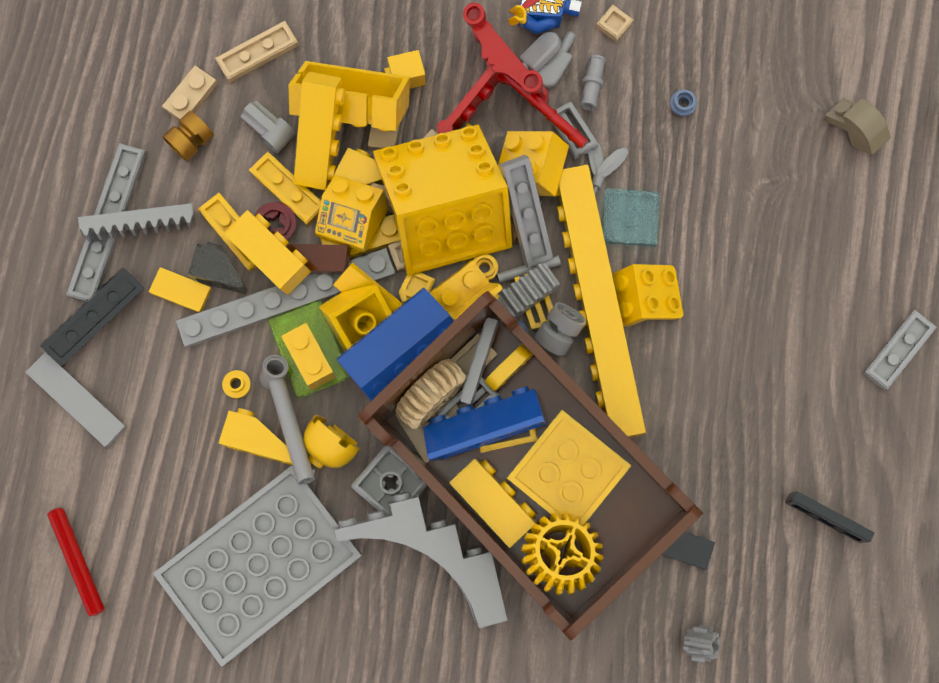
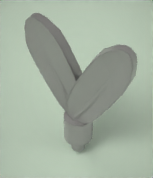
[587,143,628,194]

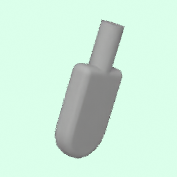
[538,31,576,89]
[519,32,561,72]

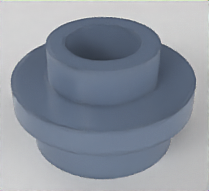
[670,90,697,116]

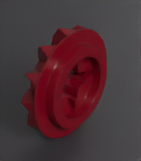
[254,202,297,241]

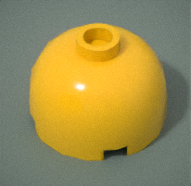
[303,415,361,469]

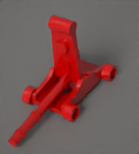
[437,3,588,149]

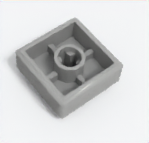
[351,445,428,514]

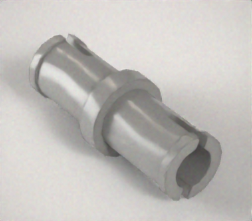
[579,55,606,111]

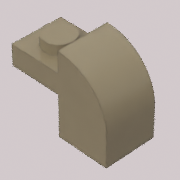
[825,98,891,155]

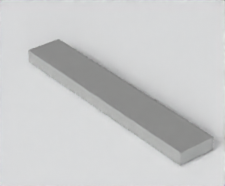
[66,143,147,302]

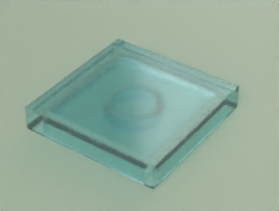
[602,188,659,247]

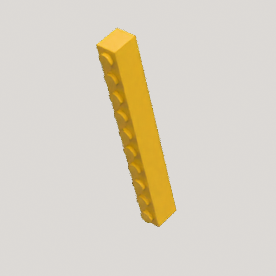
[554,165,646,438]

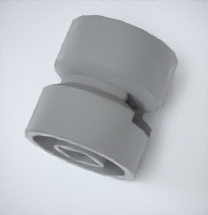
[535,302,586,356]

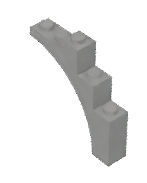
[333,492,508,628]

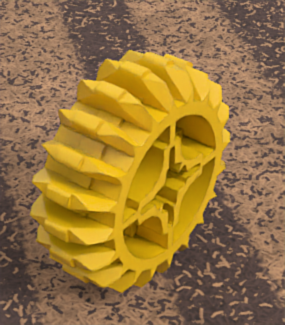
[521,513,603,595]

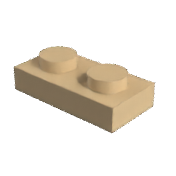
[162,66,218,120]

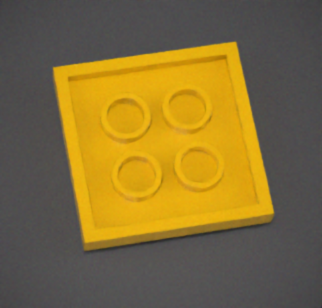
[507,410,631,526]

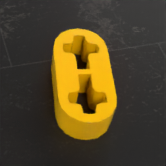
[484,344,533,392]

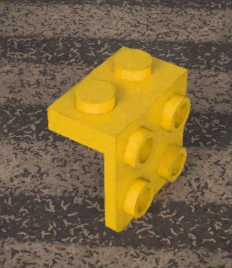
[612,264,683,327]

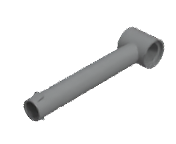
[259,355,315,485]

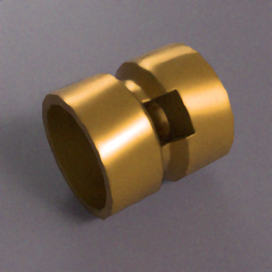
[162,110,215,162]

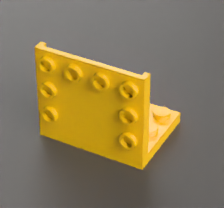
[373,124,513,276]

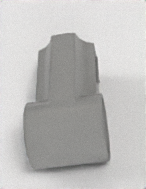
[240,101,296,154]

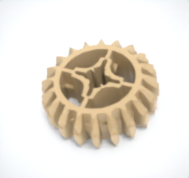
[395,359,467,429]

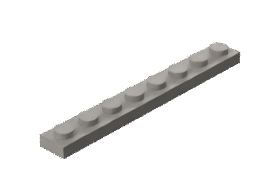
[176,248,396,348]

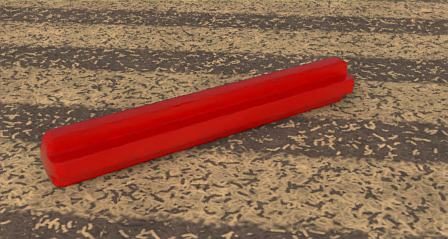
[47,508,104,616]

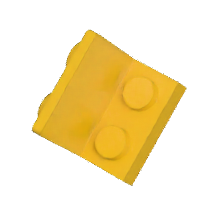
[429,260,503,321]

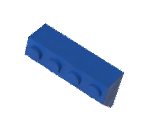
[336,288,454,402]
[423,386,548,461]

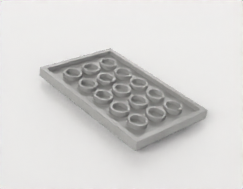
[153,465,362,667]

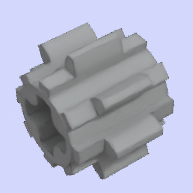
[683,625,721,663]

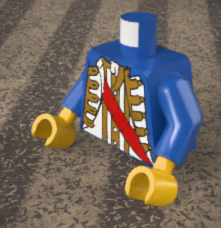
[509,0,582,34]

